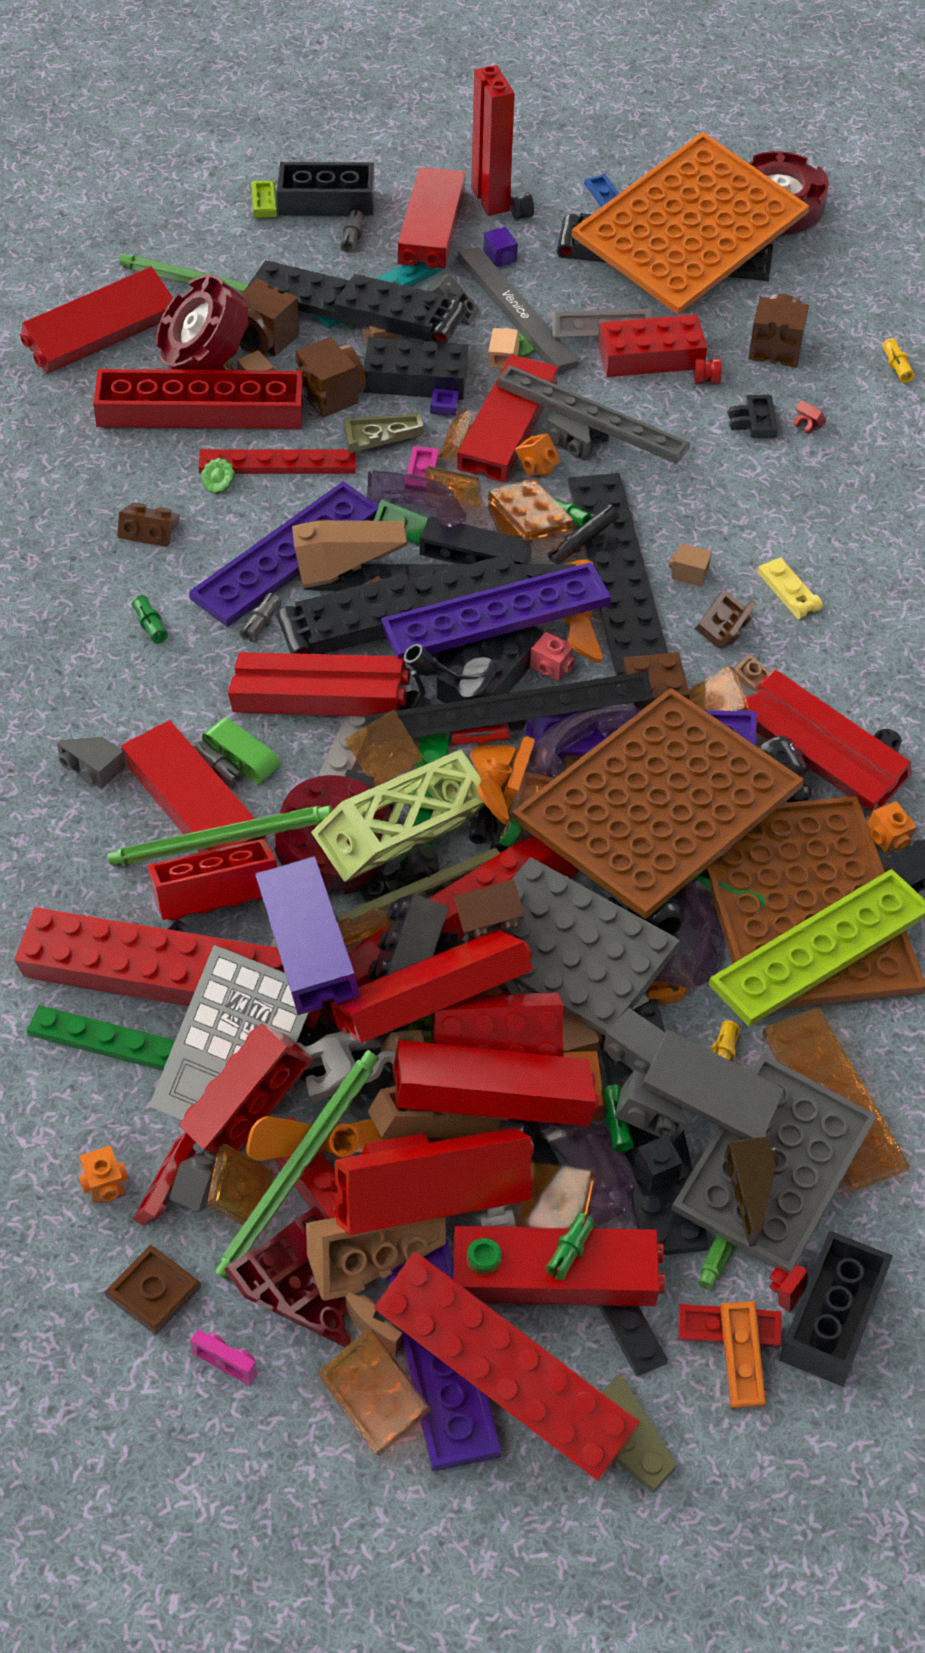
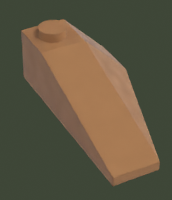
[306,1217,446,1301]

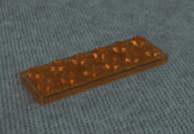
[762,1007,910,1193]

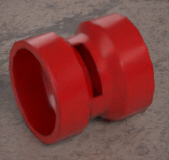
[693,359,722,384]

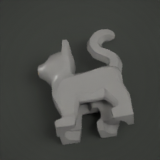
[297,1032,396,1102]

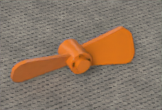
[562,559,603,663]
[469,745,516,824]
[246,1116,394,1161]

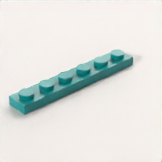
[313,261,443,329]

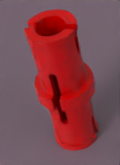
[451,723,509,746]

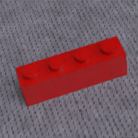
[274,1116,338,1219]

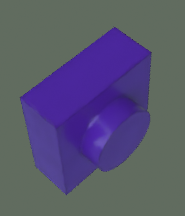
[430,388,459,416]

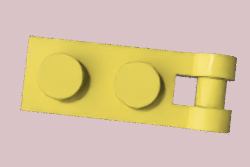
[757,557,823,619]

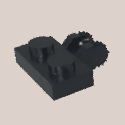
[727,395,778,438]

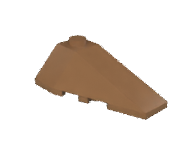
[292,521,407,588]

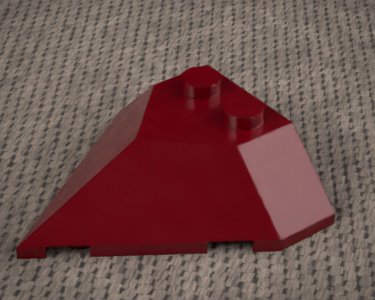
[224,1206,352,1349]

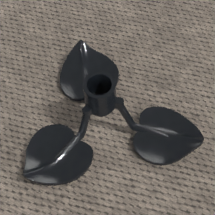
[400,644,499,710]

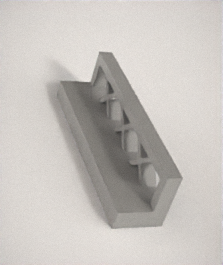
[547,309,650,337]

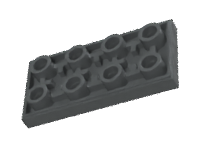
[641,1029,784,1139]

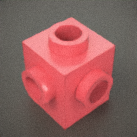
[530,632,576,681]

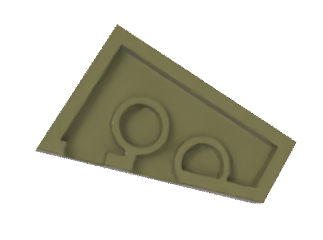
[344,413,424,453]
[602,1373,677,1493]

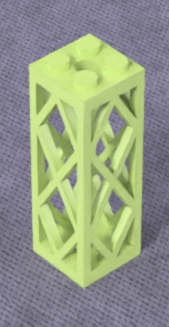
[311,749,485,882]

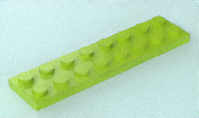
[708,869,925,1027]

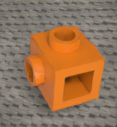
[515,433,561,477]
[867,801,917,854]
[78,1145,128,1204]

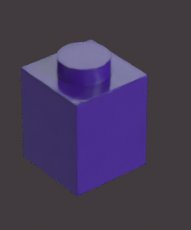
[483,227,518,267]

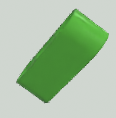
[201,717,281,785]

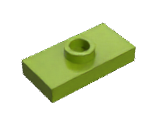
[251,180,277,218]

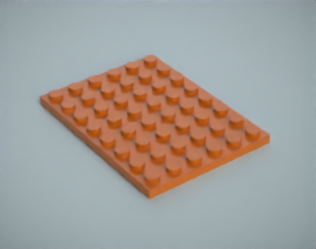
[572,132,809,315]

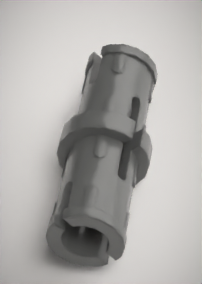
[340,210,365,253]
[239,593,282,642]
[194,740,244,788]

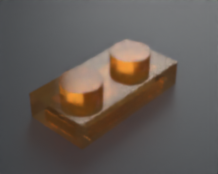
[439,408,473,461]

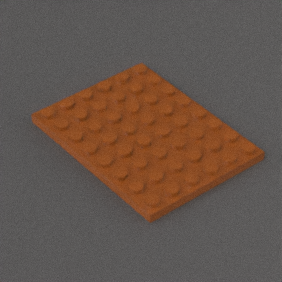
[512,688,804,919]
[704,796,925,1009]

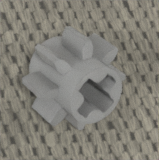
[478,1206,515,1227]

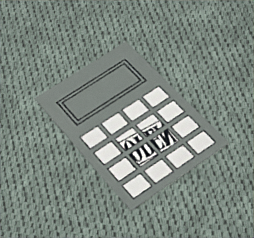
[149,945,308,1147]

